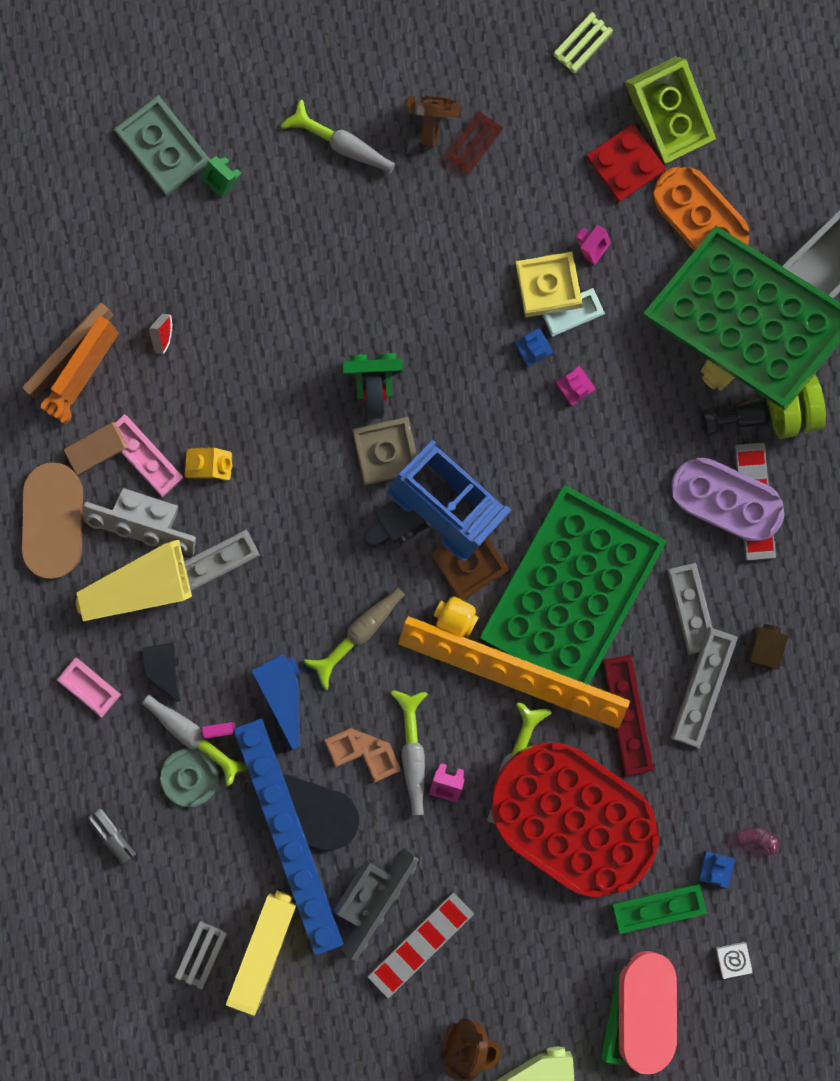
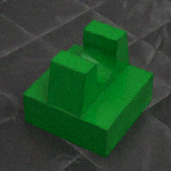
[201,156,241,198]

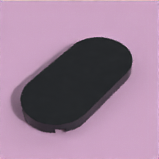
[244,773,359,850]

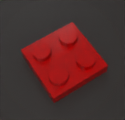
[586,124,666,203]

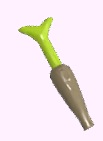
[304,587,405,690]

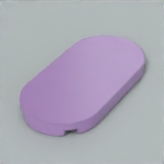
[672,458,784,541]

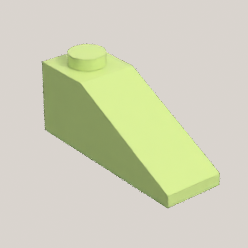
[495,1047,574,1081]

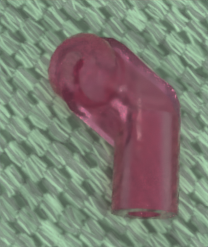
[736,826,781,855]

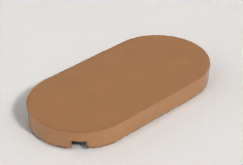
[22,463,83,579]

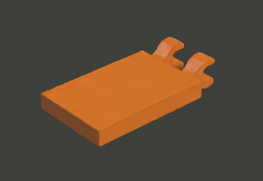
[41,315,119,424]

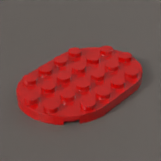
[491,742,659,897]

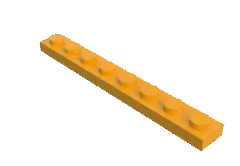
[398,616,630,729]

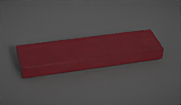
[602,655,654,776]

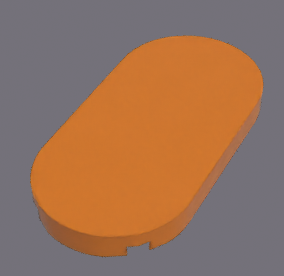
[654,167,749,251]

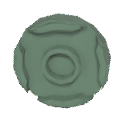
[160,748,219,807]

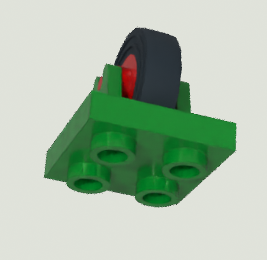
[343,353,403,419]

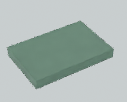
[114,95,210,197]

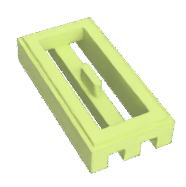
[553,12,613,74]

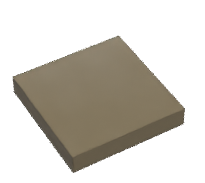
[352,417,421,486]

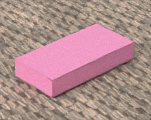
[57,657,121,718]

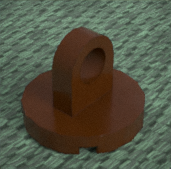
[404,96,461,147]
[442,1018,501,1081]

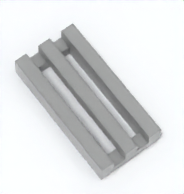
[175,921,227,990]

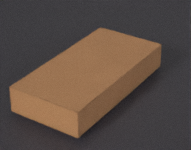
[64,422,129,475]

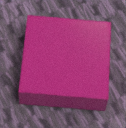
[202,722,235,738]

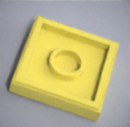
[516,252,582,318]

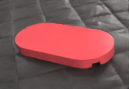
[619,951,677,1075]

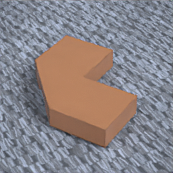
[324,728,401,782]

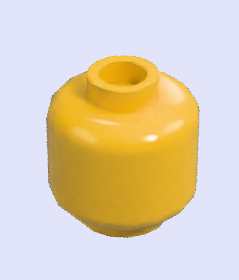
[433,596,479,638]

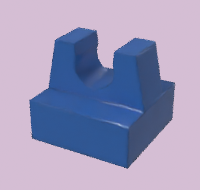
[514,328,554,368]
[698,851,735,888]

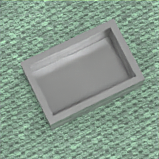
[782,210,840,298]

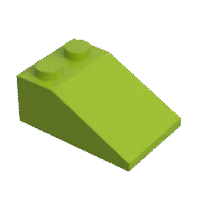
[625,56,716,164]

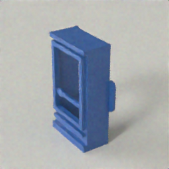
[387,440,511,561]

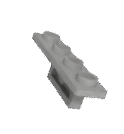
[82,488,196,557]

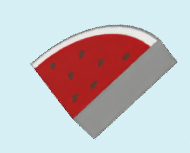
[149,314,172,354]

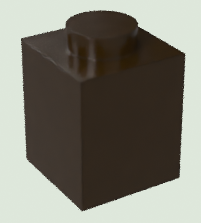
[745,624,788,670]

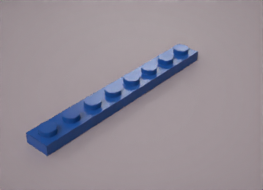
[234,718,344,955]

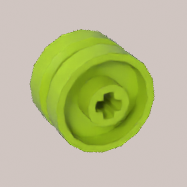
[766,374,826,439]

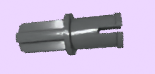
[87,809,136,865]

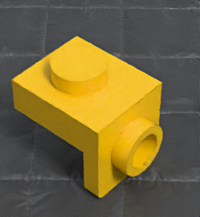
[185,448,232,480]

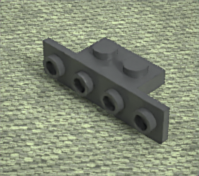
[333,848,419,962]

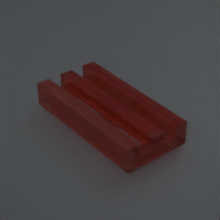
[446,111,502,174]

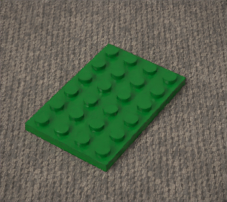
[643,226,840,410]
[480,485,667,685]

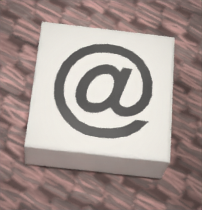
[716,942,753,979]

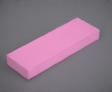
[116,414,184,497]

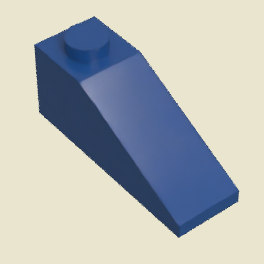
[252,654,300,750]

